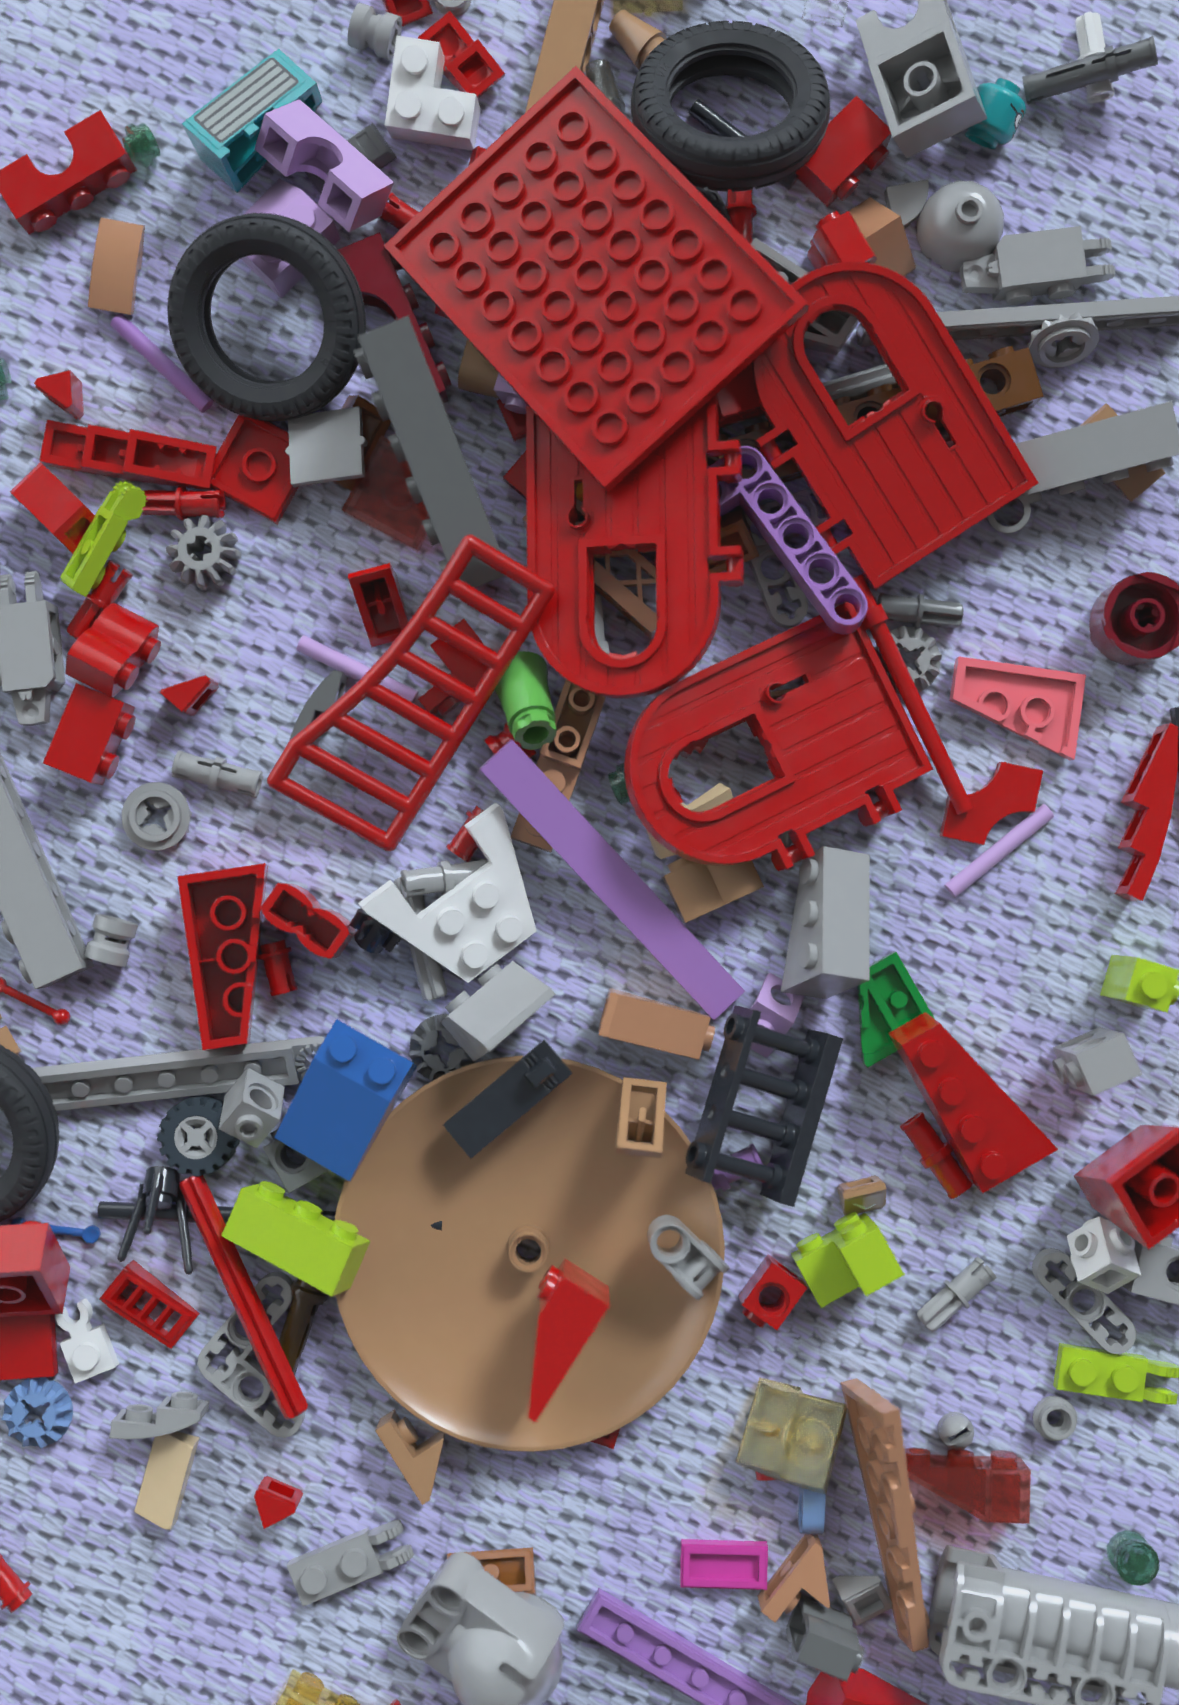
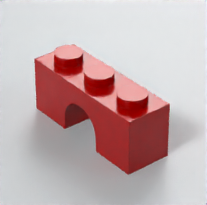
[0,110,137,235]

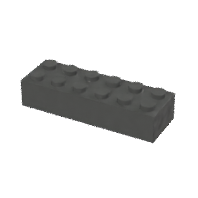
[354,316,505,588]

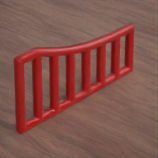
[267,535,555,852]

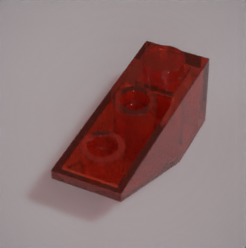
[905,1447,1031,1524]

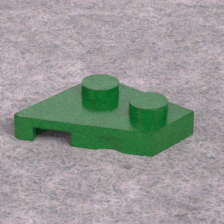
[857,951,935,1068]

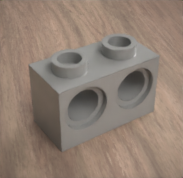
[1052,1027,1142,1096]

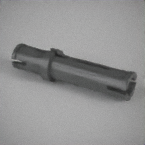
[1022,36,1158,105]

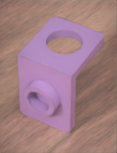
[750,973,804,1057]

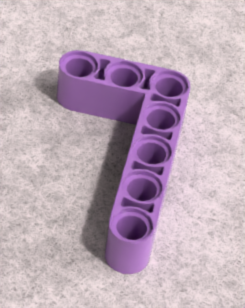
[708,446,868,634]

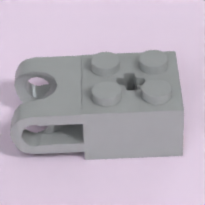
[856,0,987,158]

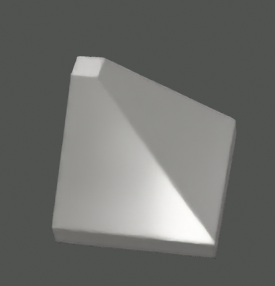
[832,1575,892,1626]

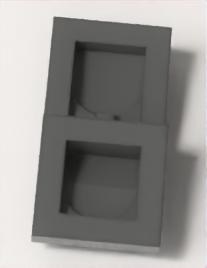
[290,670,348,743]

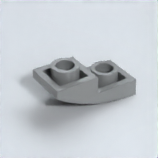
[110,1392,209,1439]

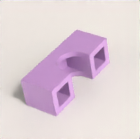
[254,99,394,232]

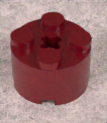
[1089,572,1179,666]

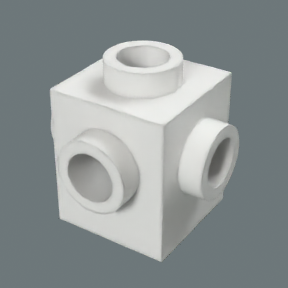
[1067,1217,1141,1294]

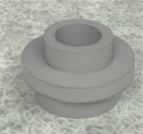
[1033,1396,1077,1441]

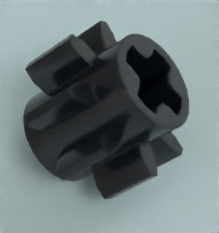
[349,908,402,954]

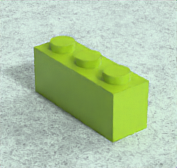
[222,1181,370,1296]

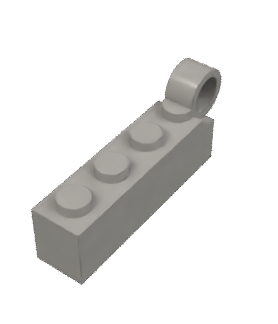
[987,401,1179,533]

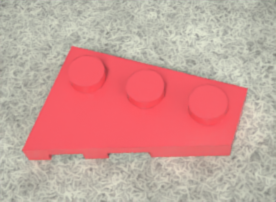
[949,656,1086,761]

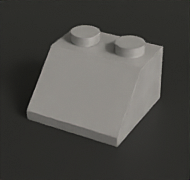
[441,961,556,1061]

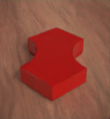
[939,762,1043,845]

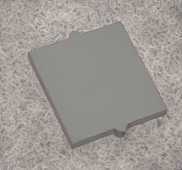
[285,406,368,487]

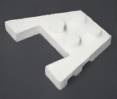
[358,803,537,983]

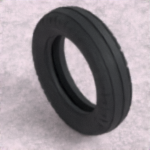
[631,21,830,192]
[167,213,366,421]
[0,1045,59,1222]

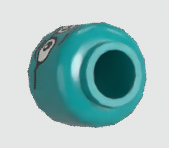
[965,78,1026,150]

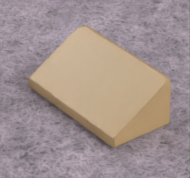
[134,1431,200,1530]

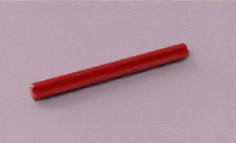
[179,1175,308,1419]

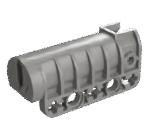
[927,1545,1179,1705]

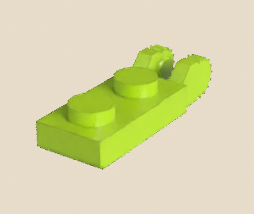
[60,480,147,597]
[1053,1343,1179,1405]

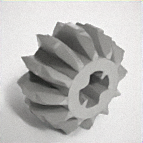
[166,515,241,590]

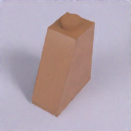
[598,988,715,1060]

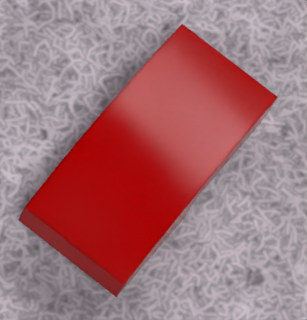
[418,11,505,98]

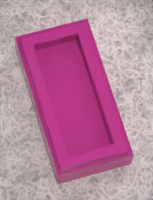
[680,1539,768,1590]

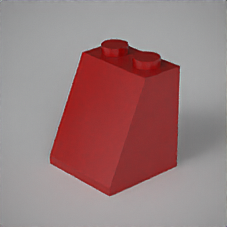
[1073,1125,1179,1250]

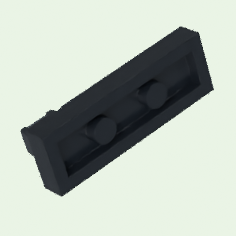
[443,1039,573,1159]

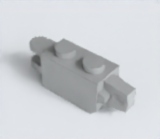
[960,226,1115,305]
[0,571,66,726]

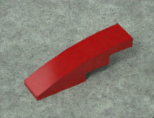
[39,419,217,490]
[1115,723,1178,901]

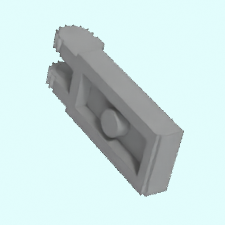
[287,1519,414,1606]

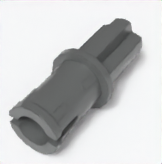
[877,592,964,628]

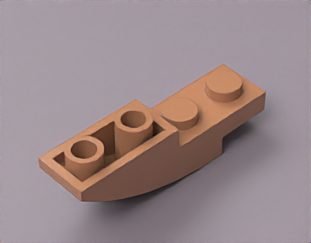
[511,679,606,853]

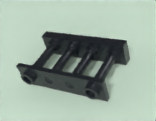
[685,1005,843,1207]

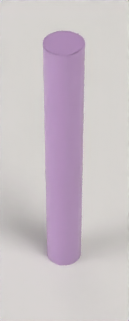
[296,635,418,703]
[944,804,1054,898]

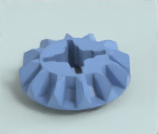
[1,1377,73,1449]

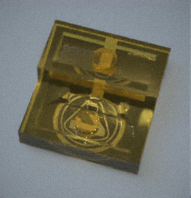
[736,1377,848,1495]

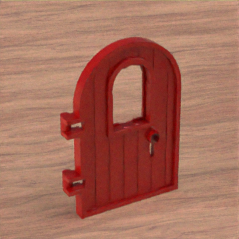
[752,262,1039,589]
[526,394,744,699]
[624,602,933,871]

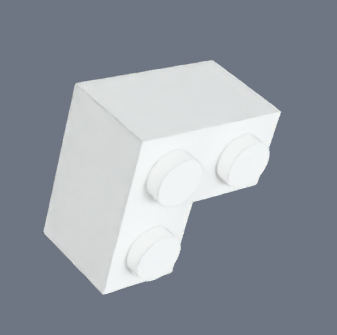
[385,35,480,151]

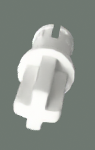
[1075,12,1115,104]

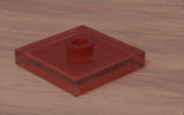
[341,435,430,552]

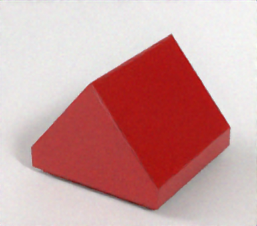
[34,370,84,420]
[254,1476,304,1529]

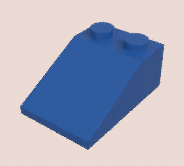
[274,1019,418,1182]

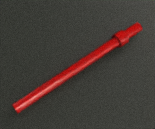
[853,574,973,815]

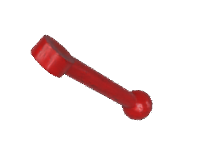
[0,977,70,1026]

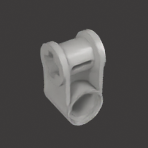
[647,1215,729,1300]

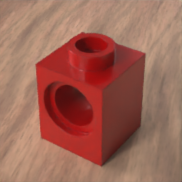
[738,1254,808,1330]

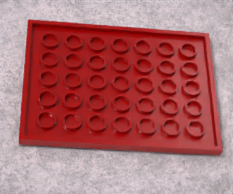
[383,66,809,493]

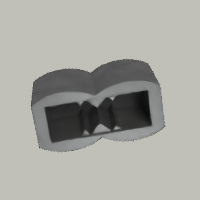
[786,1595,863,1682]

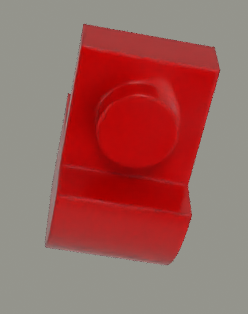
[418,618,488,716]

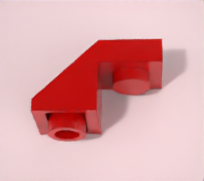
[10,462,95,554]

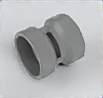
[347,2,402,60]
[84,914,138,967]

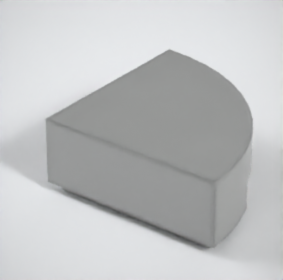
[884,180,929,229]

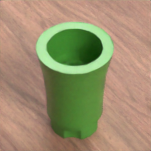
[494,651,556,750]

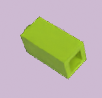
[1100,955,1179,1013]

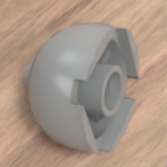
[917,181,1004,272]

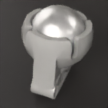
[397,1552,564,1705]

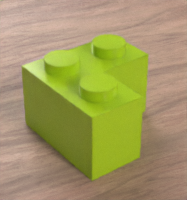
[791,1212,905,1308]

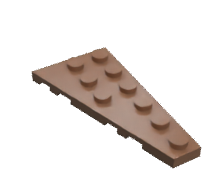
[840,1378,930,1652]

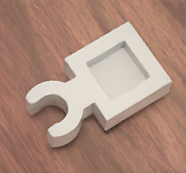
[56,1298,119,1384]

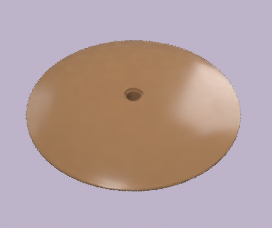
[334,1055,725,1452]

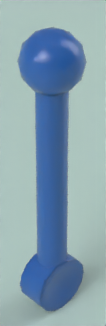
[10,1217,101,1243]

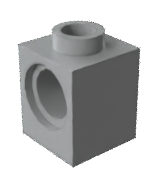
[219,1068,285,1148]

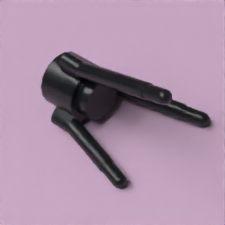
[117,1166,193,1275]

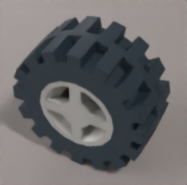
[157,1096,240,1176]

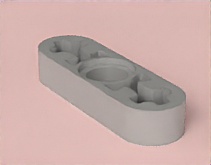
[1032,1248,1136,1354]

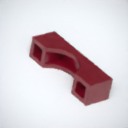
[338,232,452,404]

